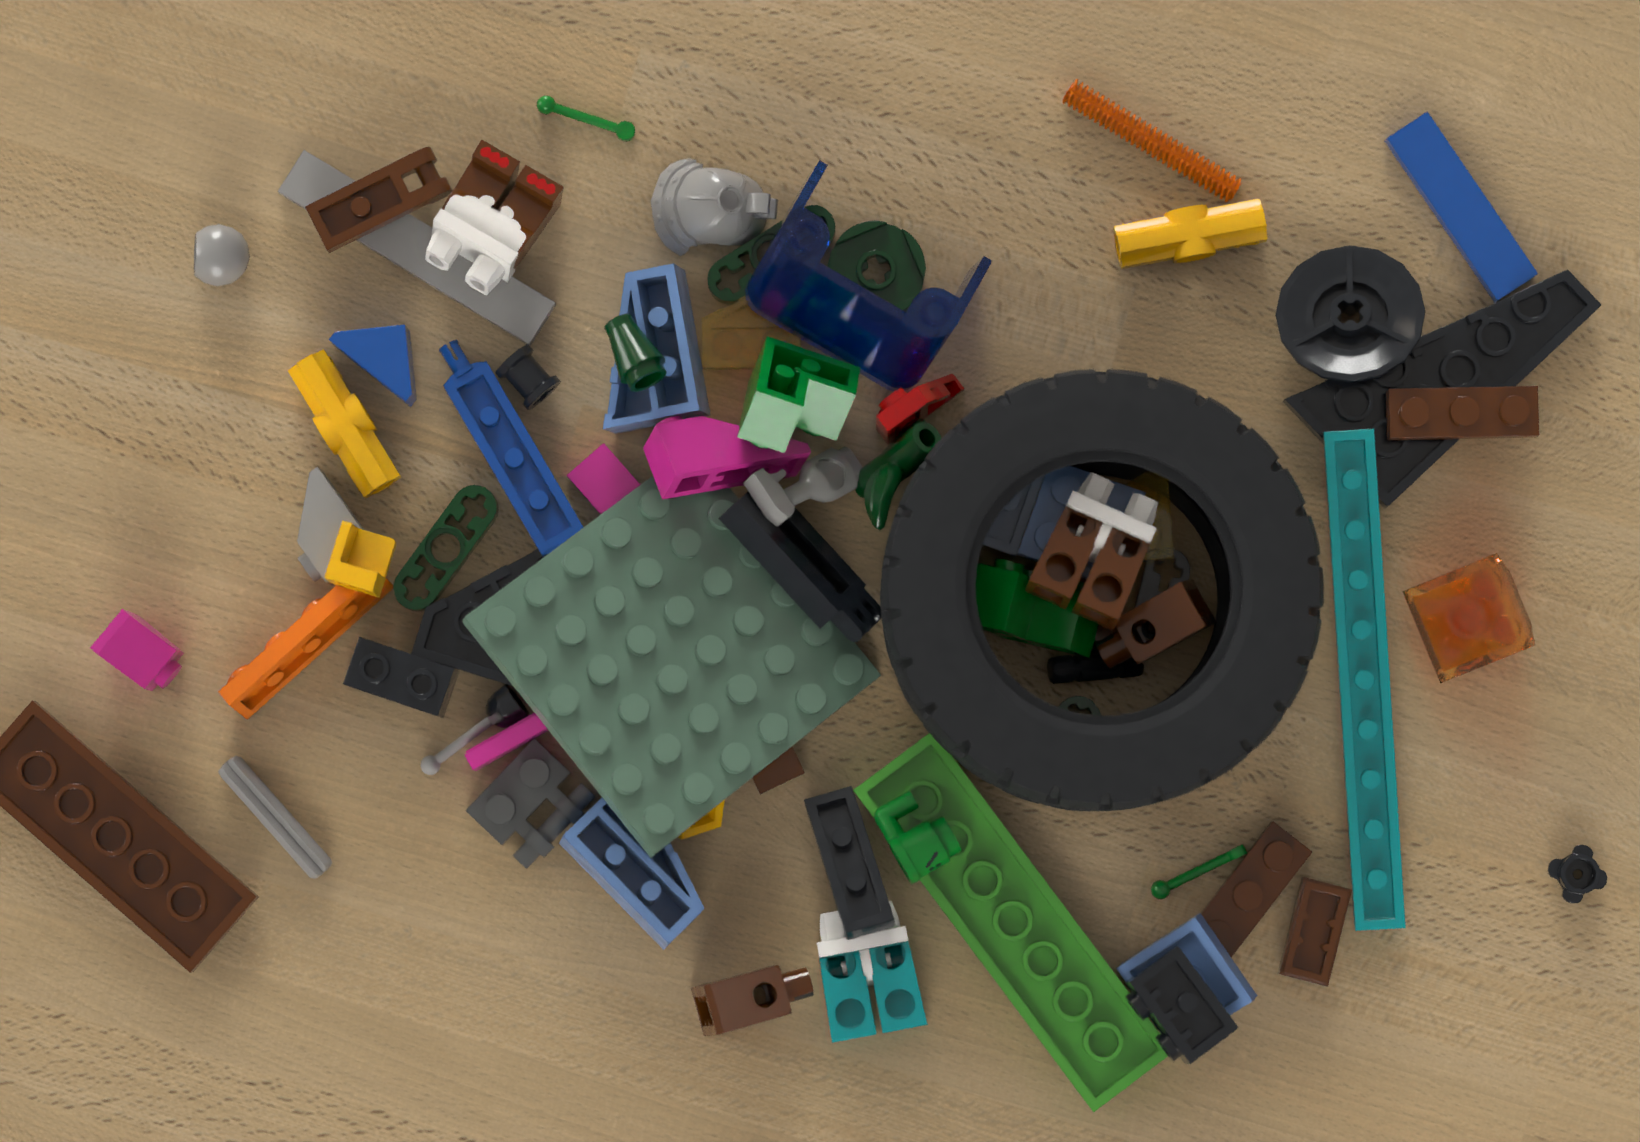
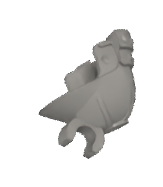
[651,158,778,256]

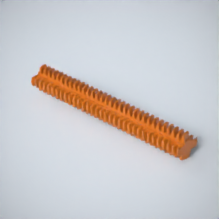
[1062,79,1242,203]

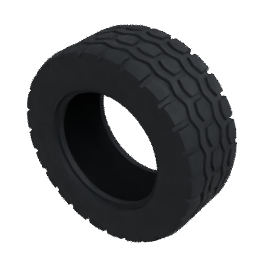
[880,369,1324,812]

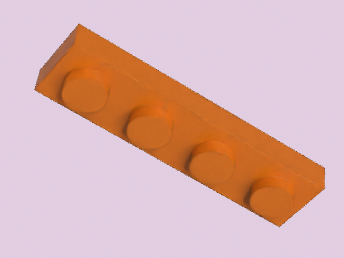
[218,577,393,720]

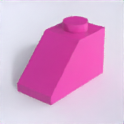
[90,609,184,691]

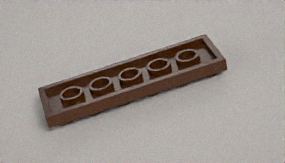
[0,700,259,973]

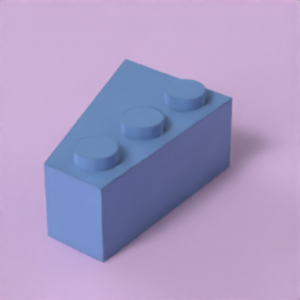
[603,263,711,434]
[559,798,705,950]

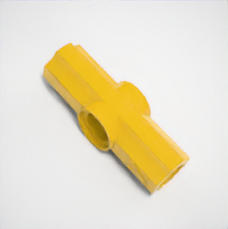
[1113,198,1268,269]
[288,349,401,499]

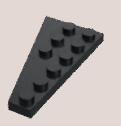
[1283,269,1601,509]

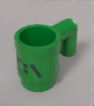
[874,790,962,885]

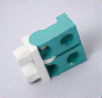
[817,901,927,1043]

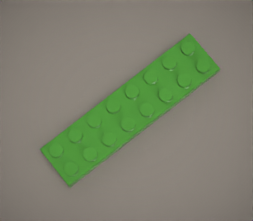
[853,733,1168,1112]

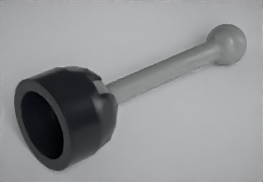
[421,684,529,775]

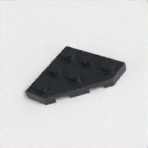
[411,548,544,687]

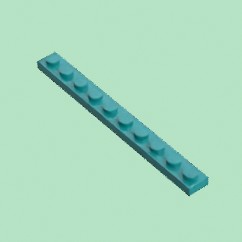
[1323,429,1406,931]

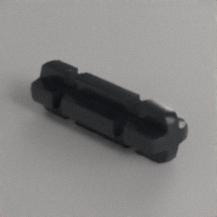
[1047,653,1144,684]

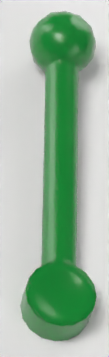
[536,95,635,142]
[1151,844,1247,900]

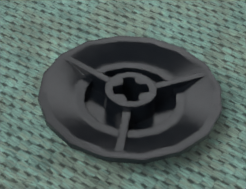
[1275,245,1426,383]

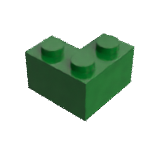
[737,336,861,453]
[975,558,1099,658]

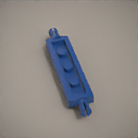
[439,340,584,557]

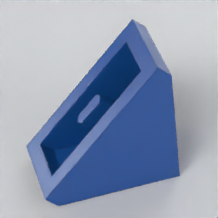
[329,324,417,407]

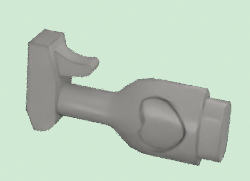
[743,447,862,527]

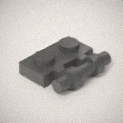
[465,738,596,869]

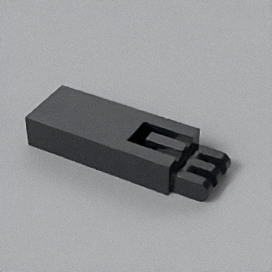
[718,492,882,642]

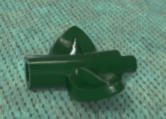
[855,418,941,530]

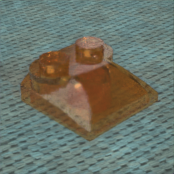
[1402,553,1535,684]

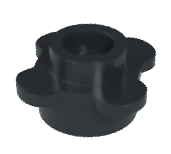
[1548,845,1607,903]

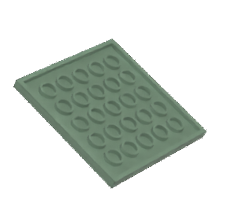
[462,476,881,858]

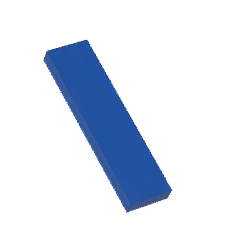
[1384,111,1538,303]

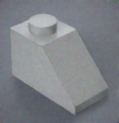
[297,467,364,586]

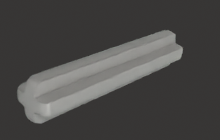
[218,756,332,879]

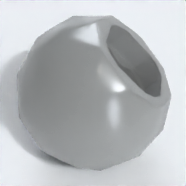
[194,224,250,287]

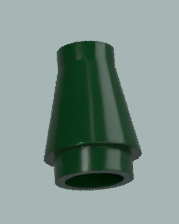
[604,314,666,392]

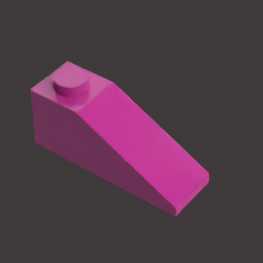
[643,416,811,500]

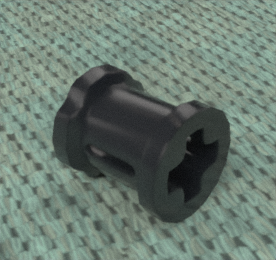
[495,344,561,410]

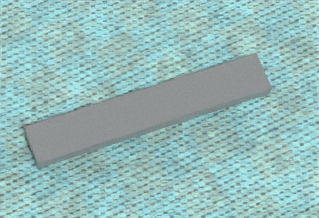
[278,150,556,346]

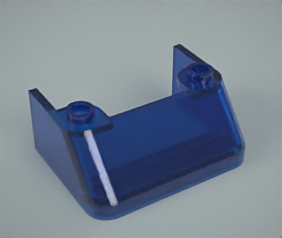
[745,160,992,391]

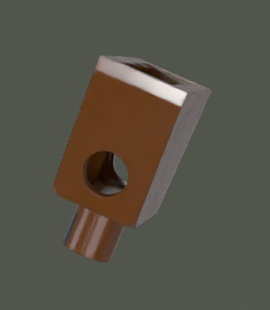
[1096,579,1217,669]
[691,965,814,1036]

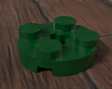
[827,220,926,321]

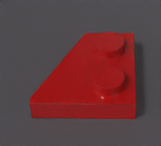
[876,373,965,445]

